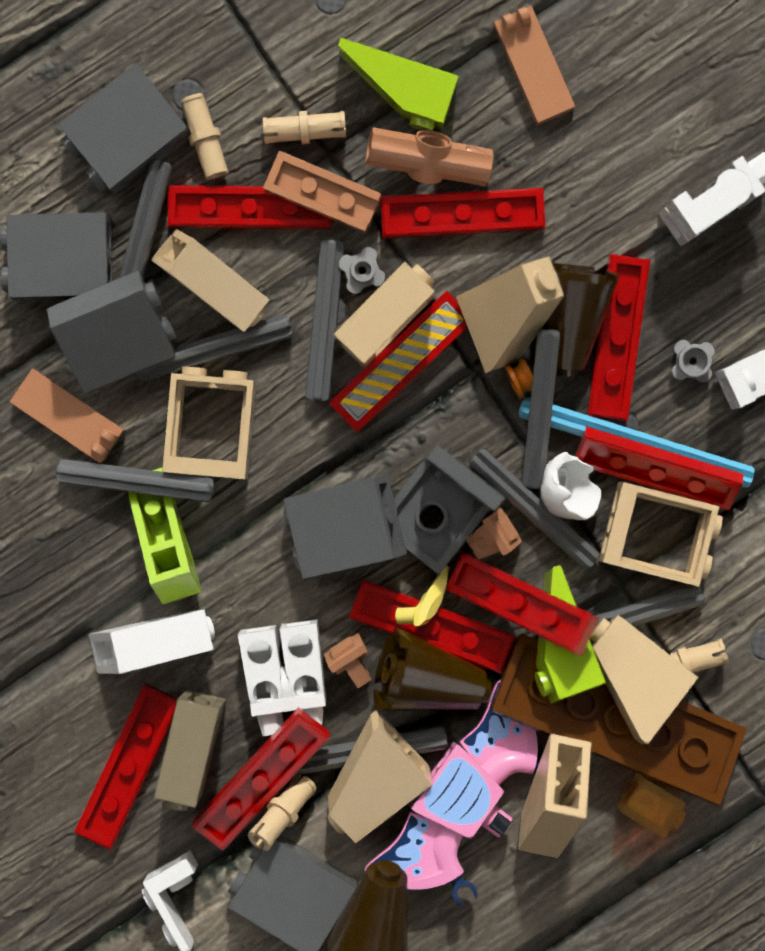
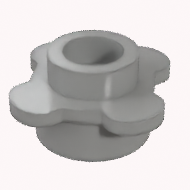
[339,247,385,294]
[671,340,714,383]

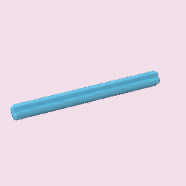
[519,397,755,488]

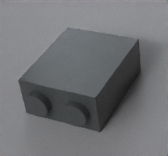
[58,63,191,195]
[0,212,113,302]
[47,270,178,394]
[283,474,407,579]
[227,834,357,951]

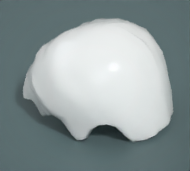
[540,452,601,520]

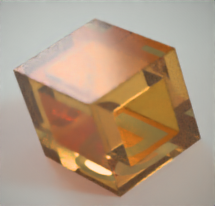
[617,773,686,839]

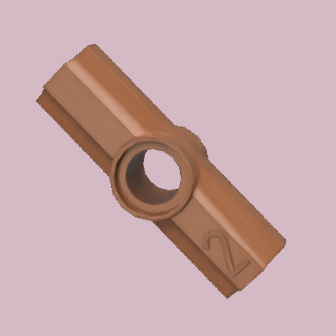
[365,127,494,186]

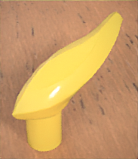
[395,565,449,627]

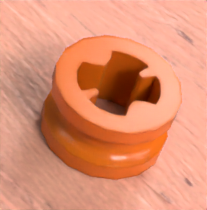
[504,359,533,400]

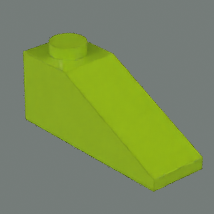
[338,38,458,131]
[128,467,202,604]
[535,565,606,704]

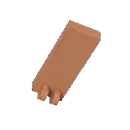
[493,6,575,126]
[263,150,382,234]
[10,368,126,464]

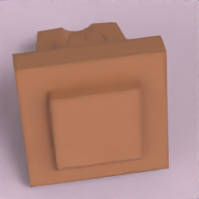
[466,508,522,560]
[324,633,372,688]

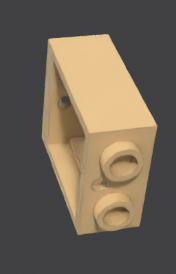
[334,262,435,369]
[162,367,256,479]
[598,482,723,587]

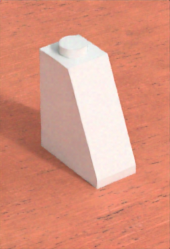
[88,610,215,674]

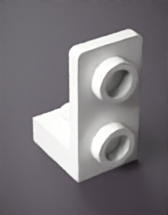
[715,349,765,409]
[142,851,198,951]

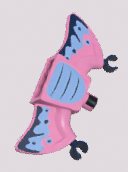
[364,680,541,907]

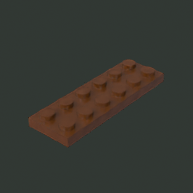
[489,633,747,806]

